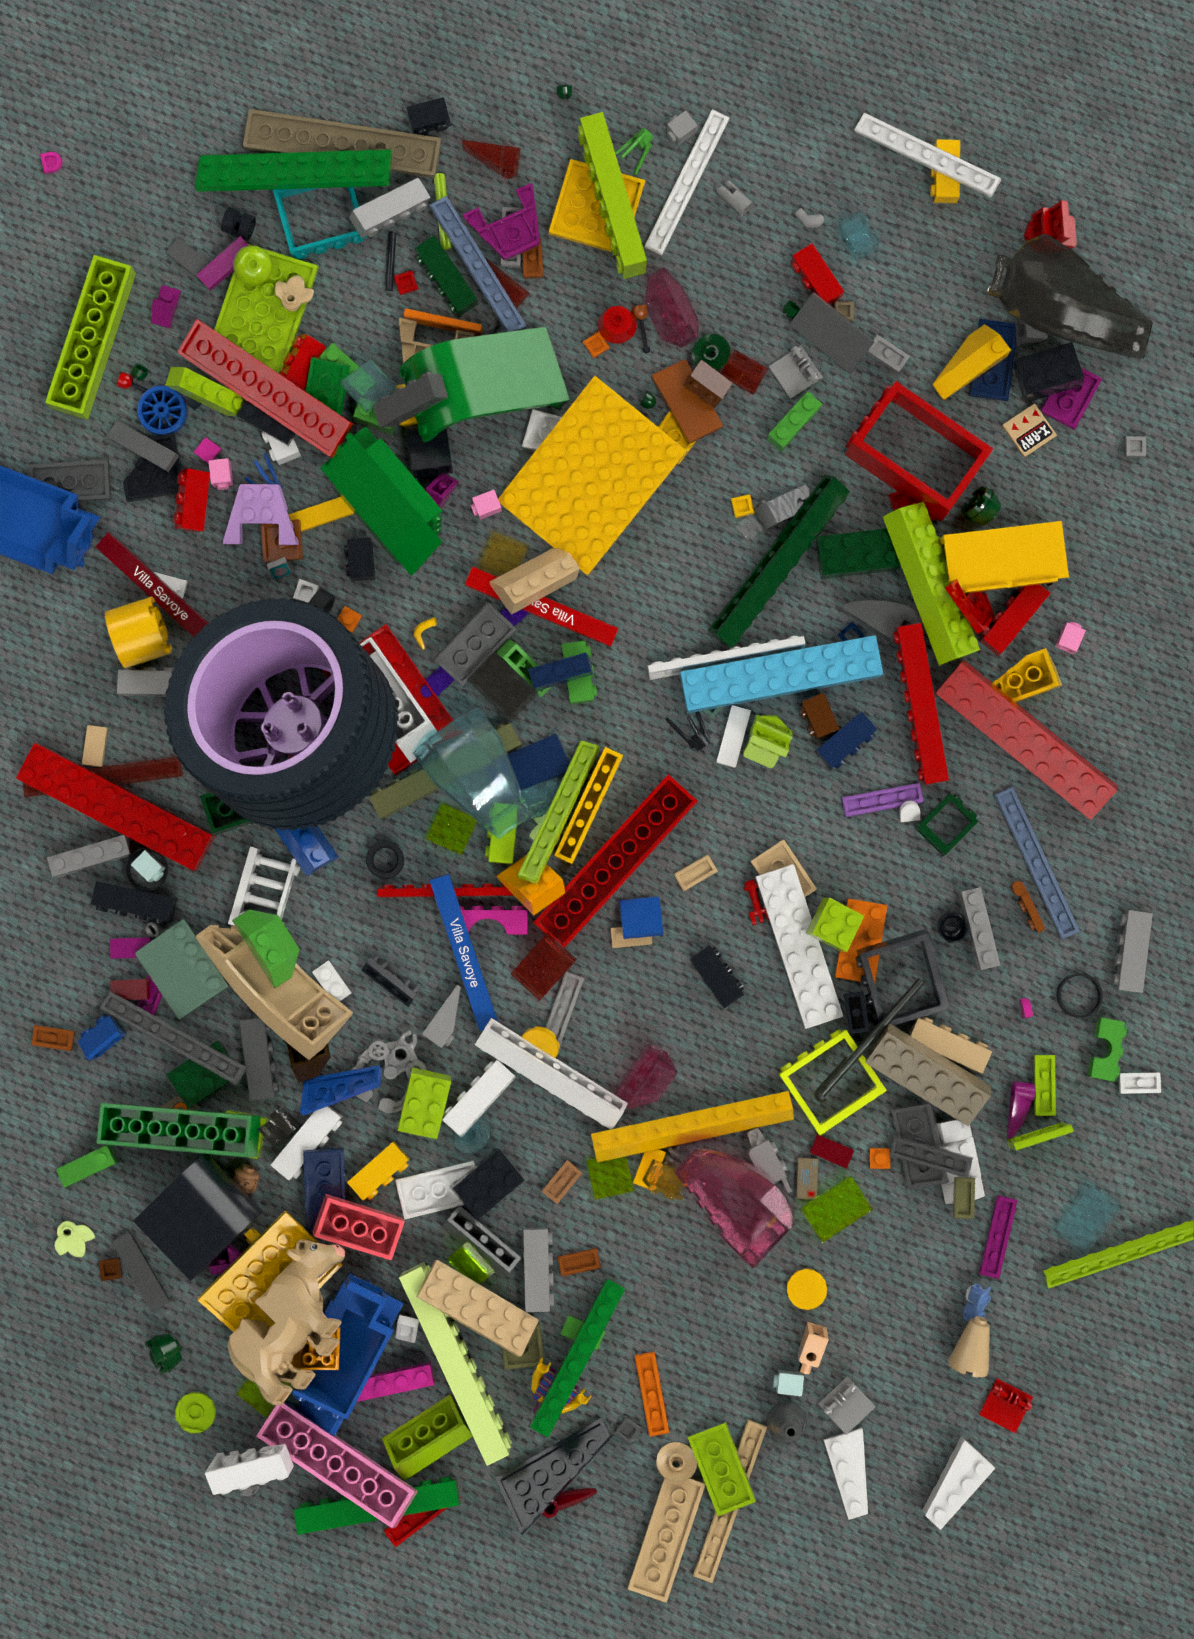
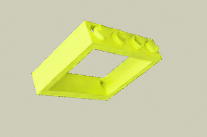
[778,1029,887,1135]

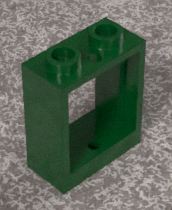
[915,793,979,856]

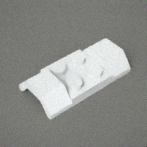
[937,1120,985,1204]

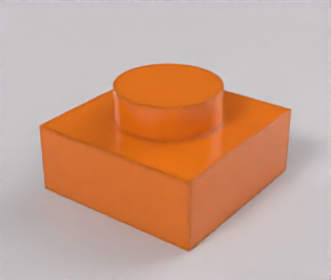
[337,606,362,633]
[869,1148,890,1169]

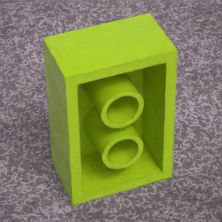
[398,1067,451,1139]

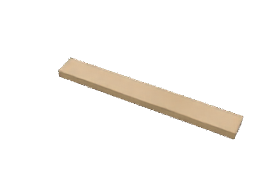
[693,1419,767,1583]

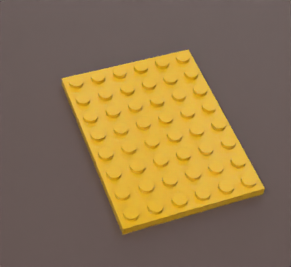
[498,376,687,575]

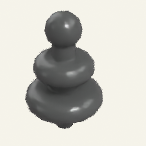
[662,1145,682,1168]

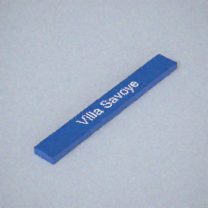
[430,874,499,1031]

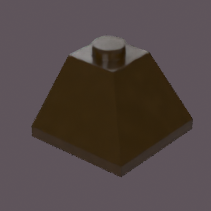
[287,1043,331,1083]

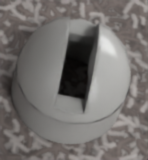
[145,922,162,938]

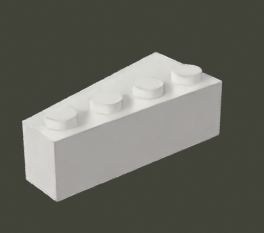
[922,1436,995,1530]
[205,1444,294,1495]

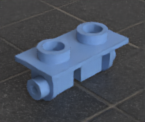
[963,1284,991,1321]

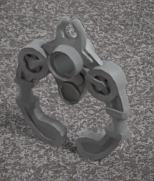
[351,1030,426,1113]

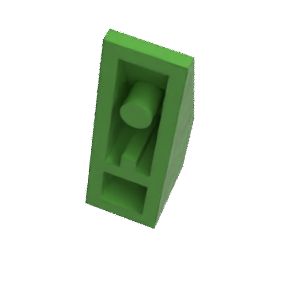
[496,639,551,697]
[56,1145,119,1188]

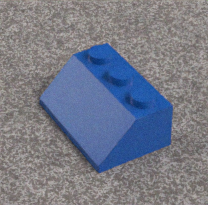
[275,825,339,876]

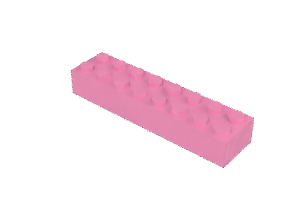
[256,1401,418,1528]

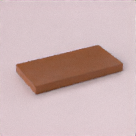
[651,359,723,444]

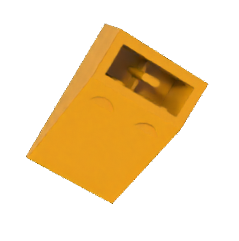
[292,1328,340,1370]

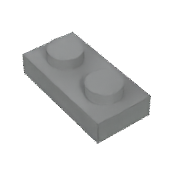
[867,334,910,374]

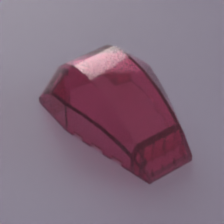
[674,1149,795,1269]

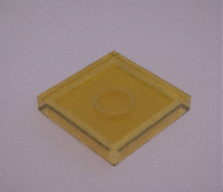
[478,531,529,577]

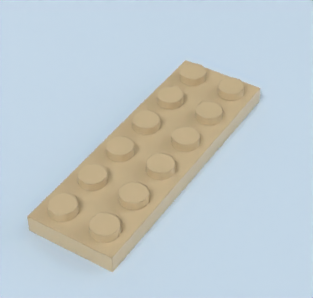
[416,1260,539,1357]
[628,1478,705,1603]

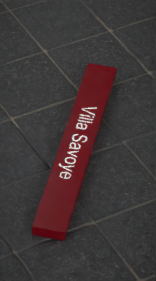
[95,532,209,637]

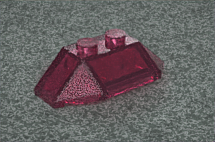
[645,268,699,348]
[615,1043,678,1109]

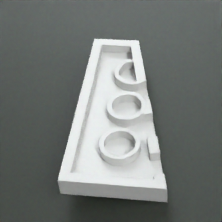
[823,1427,868,1520]

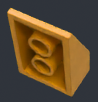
[497,855,565,915]

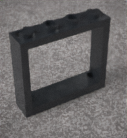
[855,929,950,1026]

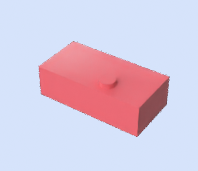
[312,1194,405,1260]

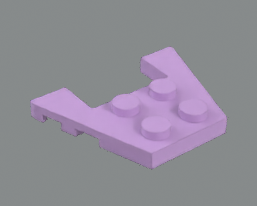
[223,484,299,545]

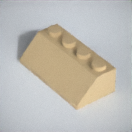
[490,548,580,615]

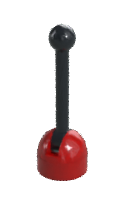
[117,372,162,401]

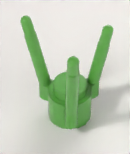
[615,128,653,175]

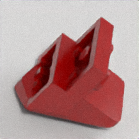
[1023,200,1077,252]

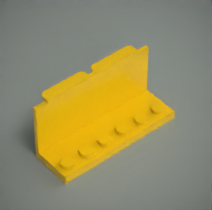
[938,521,1069,593]

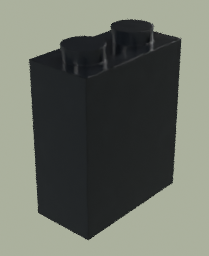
[407,424,453,478]

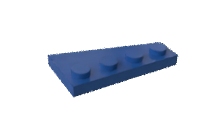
[300,1065,382,1116]

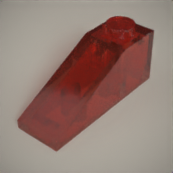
[462,140,521,179]

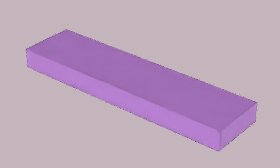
[842,783,924,817]

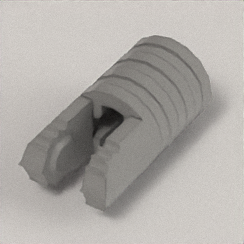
[717,180,753,216]

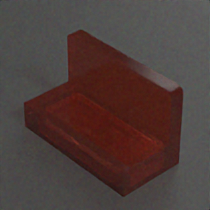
[721,350,769,395]

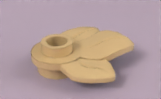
[275,275,314,311]

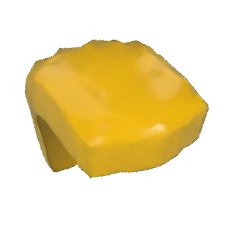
[413,617,437,650]

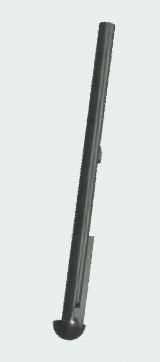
[814,978,925,1103]

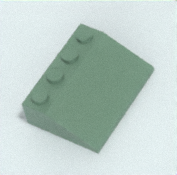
[135,919,230,1020]

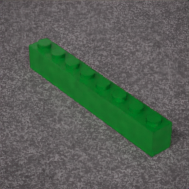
[528,1279,625,1438]
[294,1476,461,1535]

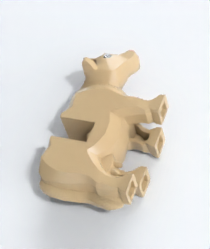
[227,1239,345,1405]

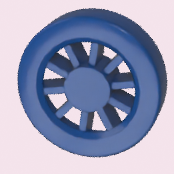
[137,385,188,436]

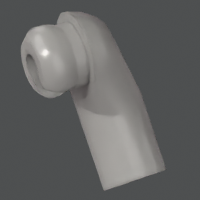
[795,208,824,228]

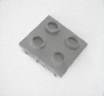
[769,346,823,399]
[818,1376,875,1435]

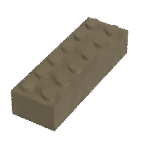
[865,1023,991,1126]

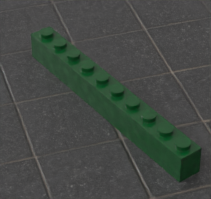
[708,475,850,648]

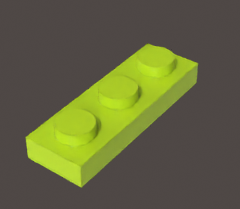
[1033,1055,1056,1116]

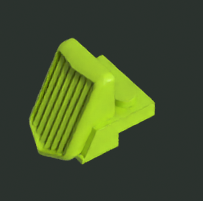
[743,715,793,768]

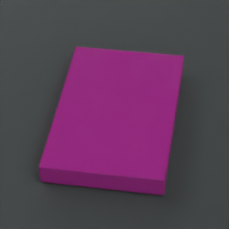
[1040,367,1103,430]

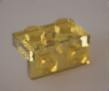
[642,1159,689,1201]

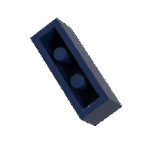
[529,652,594,691]
[815,712,877,770]

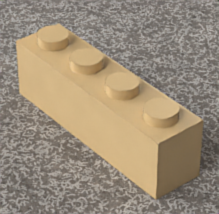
[909,1016,992,1074]

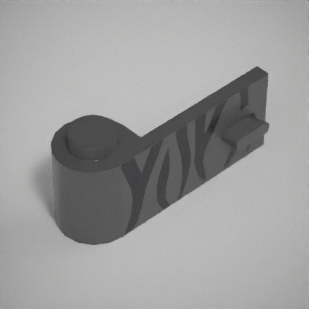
[754,485,811,531]

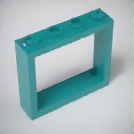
[273,187,368,259]

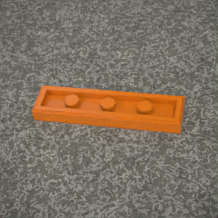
[404,308,483,336]
[635,1351,669,1437]

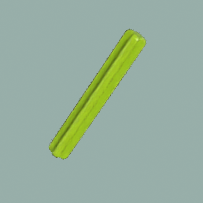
[434,173,452,250]

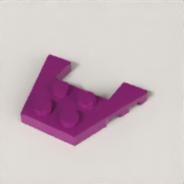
[463,183,540,261]

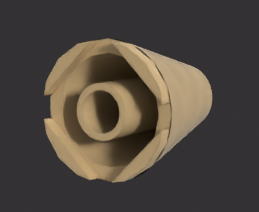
[948,1316,990,1377]

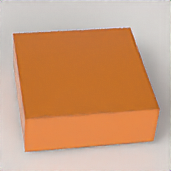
[583,331,610,359]

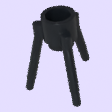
[665,711,710,751]

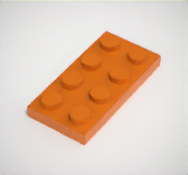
[835,899,887,983]

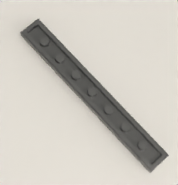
[99,991,247,1086]

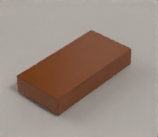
[557,1247,601,1277]

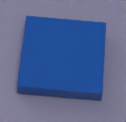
[620,897,663,939]

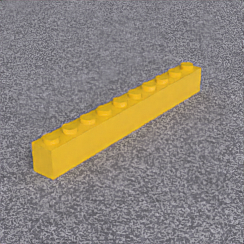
[591,1091,794,1162]

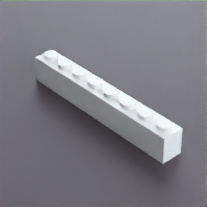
[475,1018,628,1130]

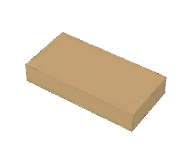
[82,725,108,767]
[674,855,718,892]

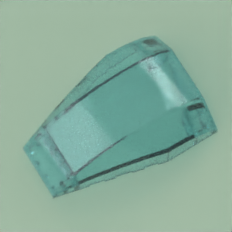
[413,707,531,840]

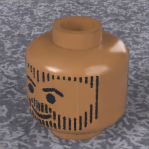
[232,1164,260,1196]

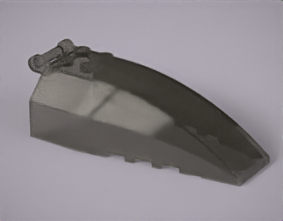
[987,234,1153,359]

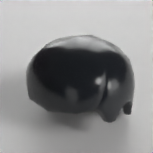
[937,912,968,943]

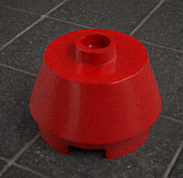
[598,306,637,344]

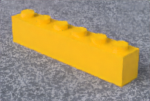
[554,747,623,865]

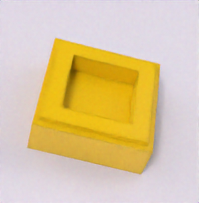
[731,494,754,518]

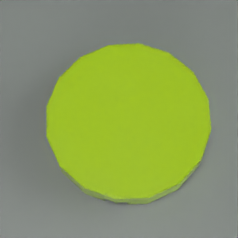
[175,1392,216,1433]

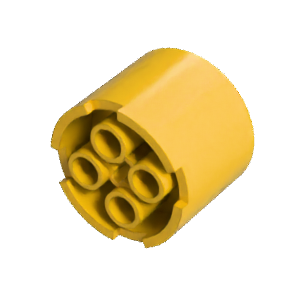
[105,596,172,668]

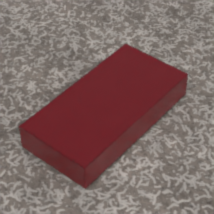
[110,979,150,1000]
[809,1134,854,1169]

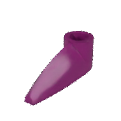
[1007,1081,1035,1138]

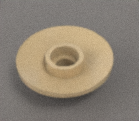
[656,1442,697,1483]

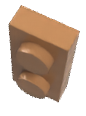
[542,1160,583,1204]

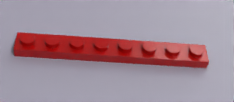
[377,884,514,897]

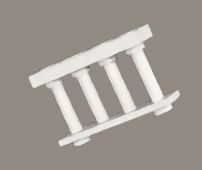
[228,847,300,926]

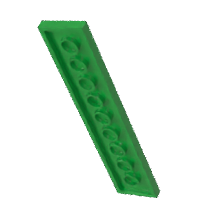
[195,149,392,192]

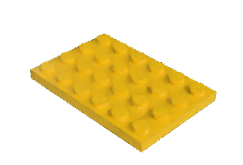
[198,1211,343,1332]

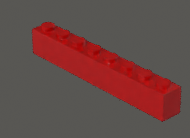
[893,623,949,785]

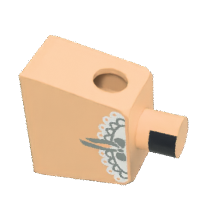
[798,1322,829,1374]

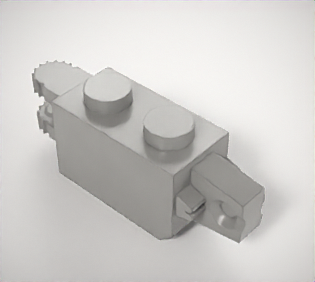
[747,1128,792,1199]

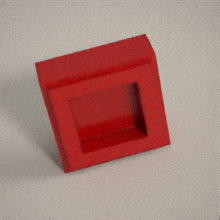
[394,270,419,296]

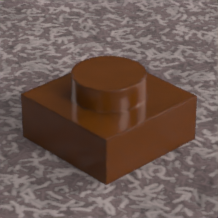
[99,1257,123,1281]

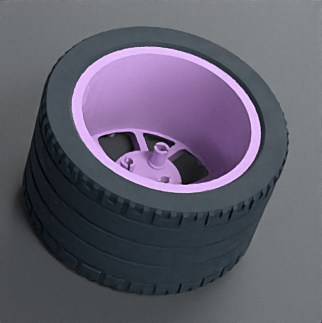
[164,598,399,830]

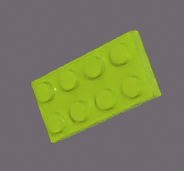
[688,1422,756,1516]

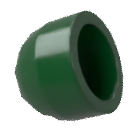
[557,85,572,100]
[783,300,800,318]
[131,364,149,381]
[639,392,656,409]

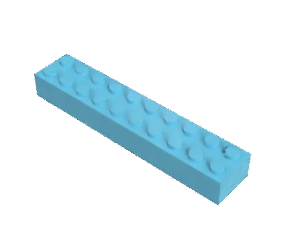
[679,635,883,714]

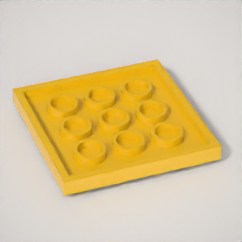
[549,159,645,252]

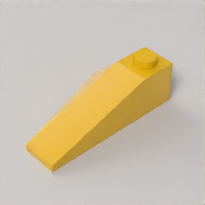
[932,324,1011,401]

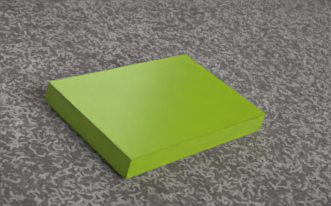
[1007,1122,1074,1150]

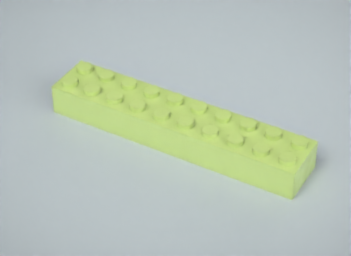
[399,1262,512,1466]

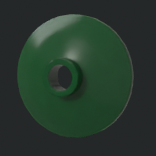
[692,334,731,371]

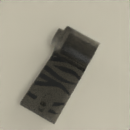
[257,1108,300,1147]

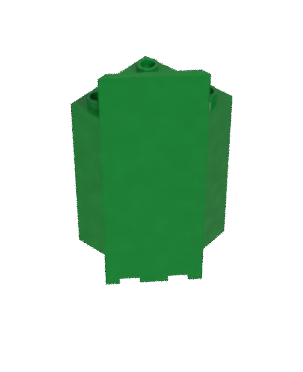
[320,426,442,576]

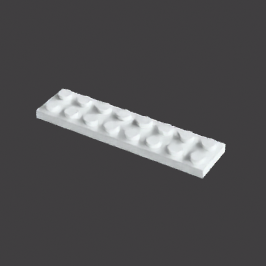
[755,864,843,1029]

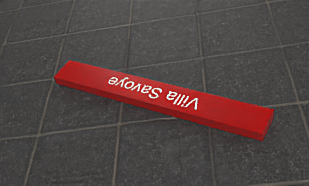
[464,567,618,647]

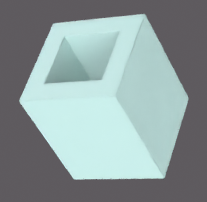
[131,850,165,882]
[773,1370,804,1396]

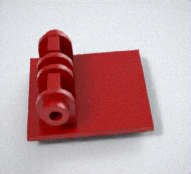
[979,1378,1033,1433]

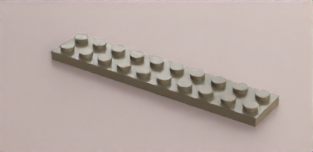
[243,109,442,178]

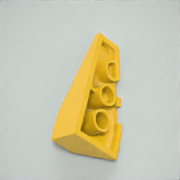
[993,648,1062,702]

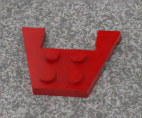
[945,579,995,633]

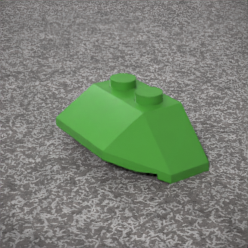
[232,910,300,988]

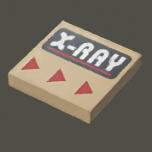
[1002,403,1057,458]

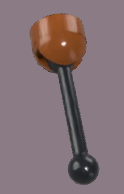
[632,305,650,353]

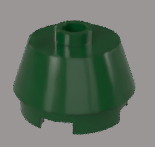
[961,486,1001,526]
[145,1333,182,1375]

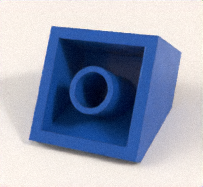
[78,1014,128,1060]

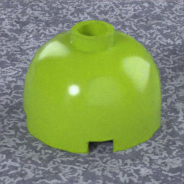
[233,245,272,286]

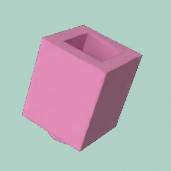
[209,458,233,490]
[470,490,502,520]
[1055,622,1086,654]

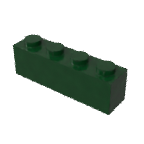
[414,235,478,317]

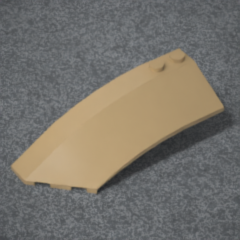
[196,925,353,1060]

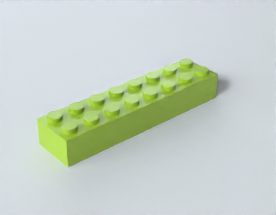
[577,112,647,280]
[45,255,136,420]
[883,502,980,665]

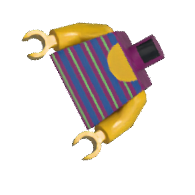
[531,1358,592,1414]

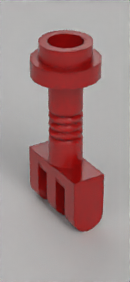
[743,879,769,926]

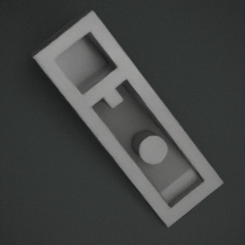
[422,985,461,1048]

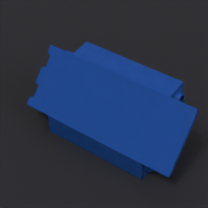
[0,466,100,574]
[291,1273,404,1436]

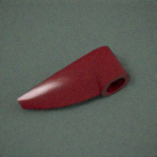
[542,1488,597,1518]

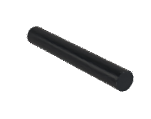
[385,232,396,291]

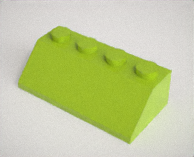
[382,1394,473,1480]

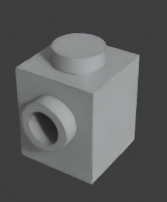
[666,110,698,146]

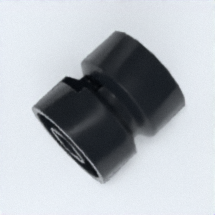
[221,207,256,241]

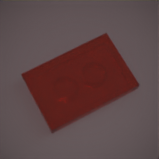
[511,932,577,1001]

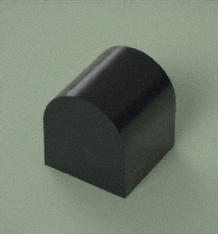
[133,1154,263,1281]

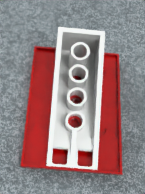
[321,624,461,776]

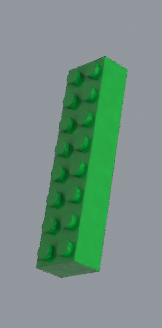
[96,1103,261,1157]

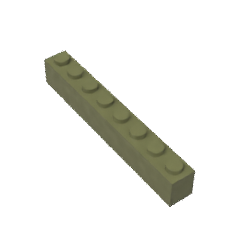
[369,722,522,820]

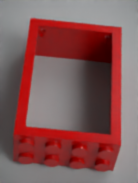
[845,381,993,522]

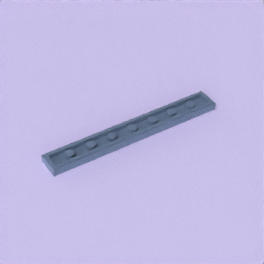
[430,196,526,332]
[994,786,1080,940]

